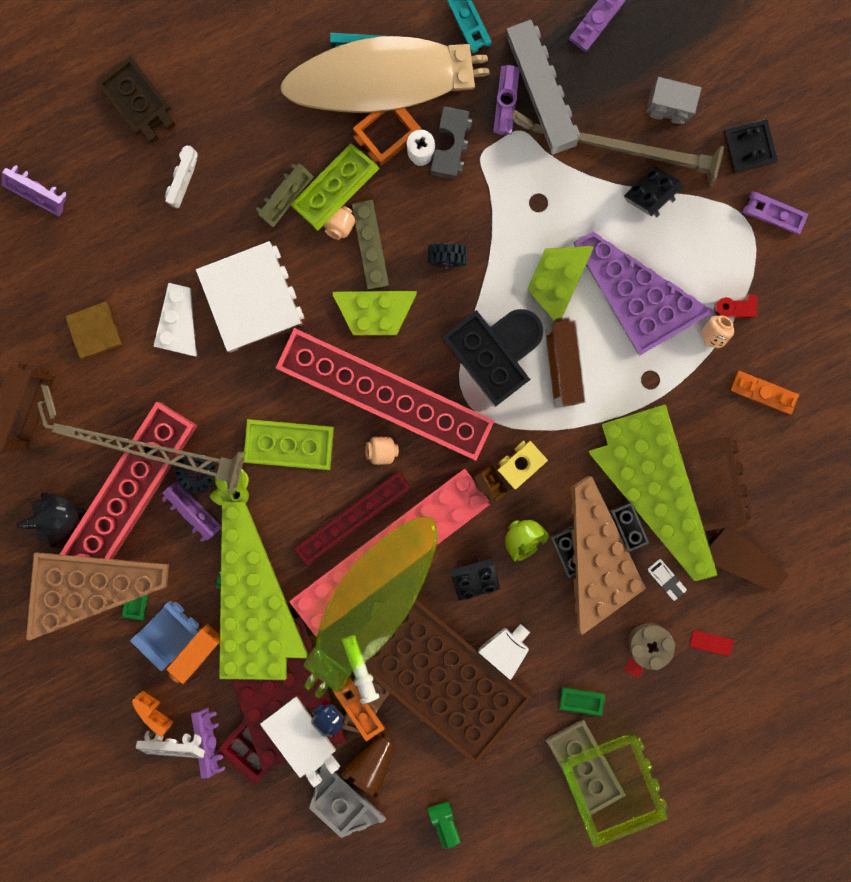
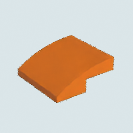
[132,691,174,737]

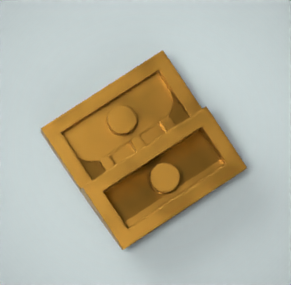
[66,301,122,360]

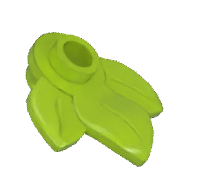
[209,469,249,506]

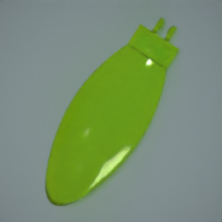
[303,516,438,698]

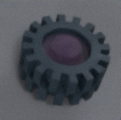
[427,242,467,269]
[176,451,216,493]

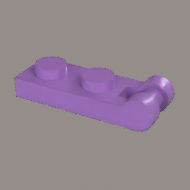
[742,191,808,235]

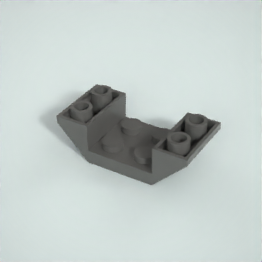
[551,503,649,578]

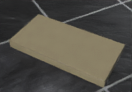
[545,718,626,817]

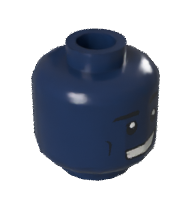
[311,704,344,737]

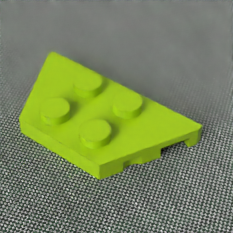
[527,246,594,321]
[333,291,417,336]

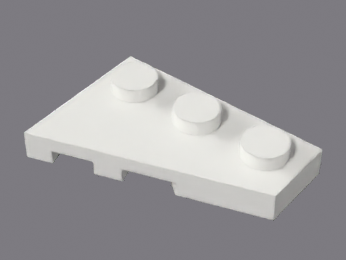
[154,283,197,357]

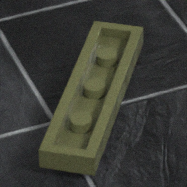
[352,200,389,290]

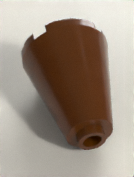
[340,734,395,798]

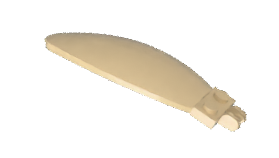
[281,36,490,113]

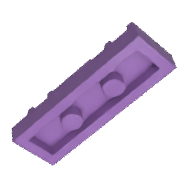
[569,0,626,52]
[2,166,66,217]
[162,481,222,542]
[191,708,225,778]

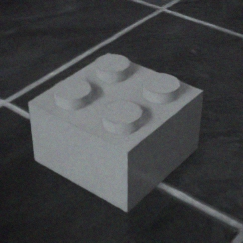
[645,77,702,125]

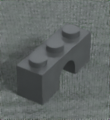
[431,106,472,180]

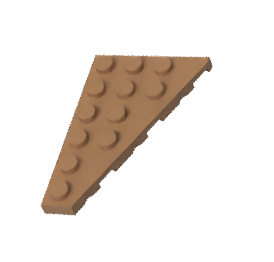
[571,476,646,635]
[26,552,169,640]

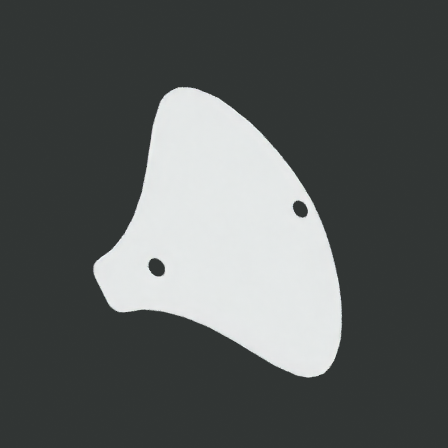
[459,131,756,431]

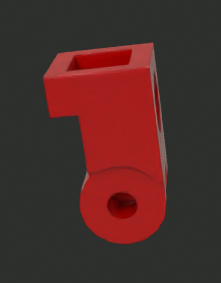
[713,295,757,318]

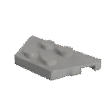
[309,763,386,838]

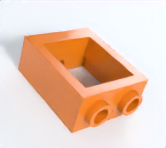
[353,108,422,166]
[166,624,220,684]

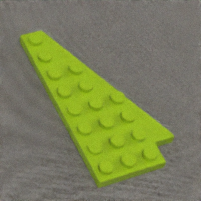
[589,405,718,581]
[219,502,307,680]

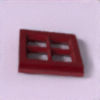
[216,718,272,786]

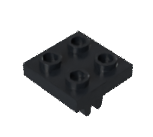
[723,119,778,173]
[624,166,684,218]
[450,555,500,601]

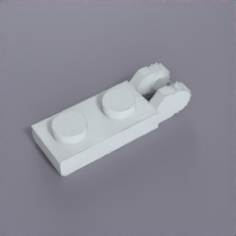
[165,145,198,209]

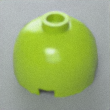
[505,520,549,562]

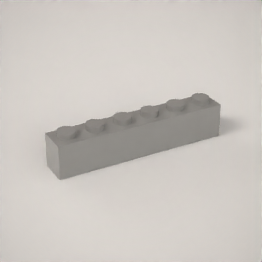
[506,20,580,155]

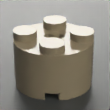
[627,623,675,670]

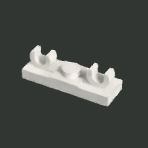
[136,731,205,758]

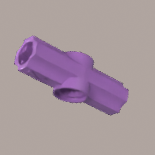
[493,65,520,135]

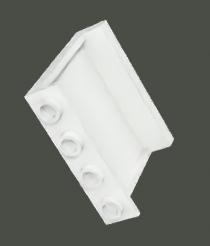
[196,241,304,353]

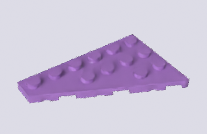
[573,231,714,356]

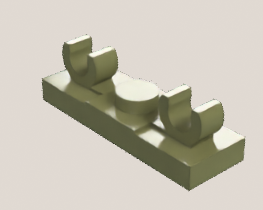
[256,163,314,227]

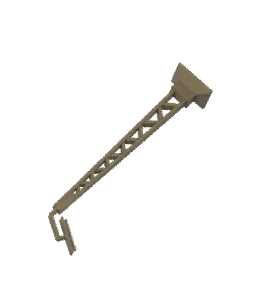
[512,110,724,187]
[37,385,246,494]

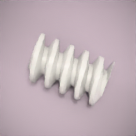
[407,130,435,166]

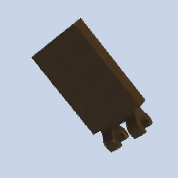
[96,56,176,144]

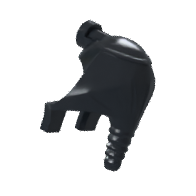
[17,492,86,547]

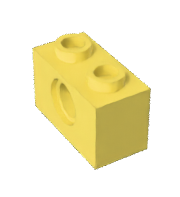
[497,441,548,490]

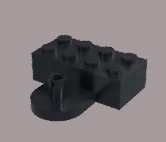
[441,309,543,407]

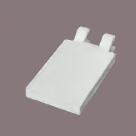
[260,696,340,787]

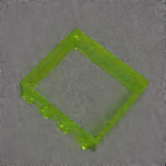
[560,733,669,848]

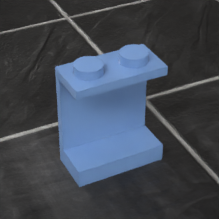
[130,601,200,671]

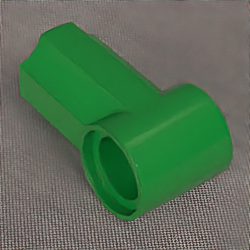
[428,801,461,849]

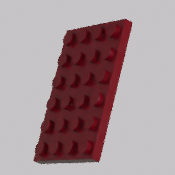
[219,617,346,770]

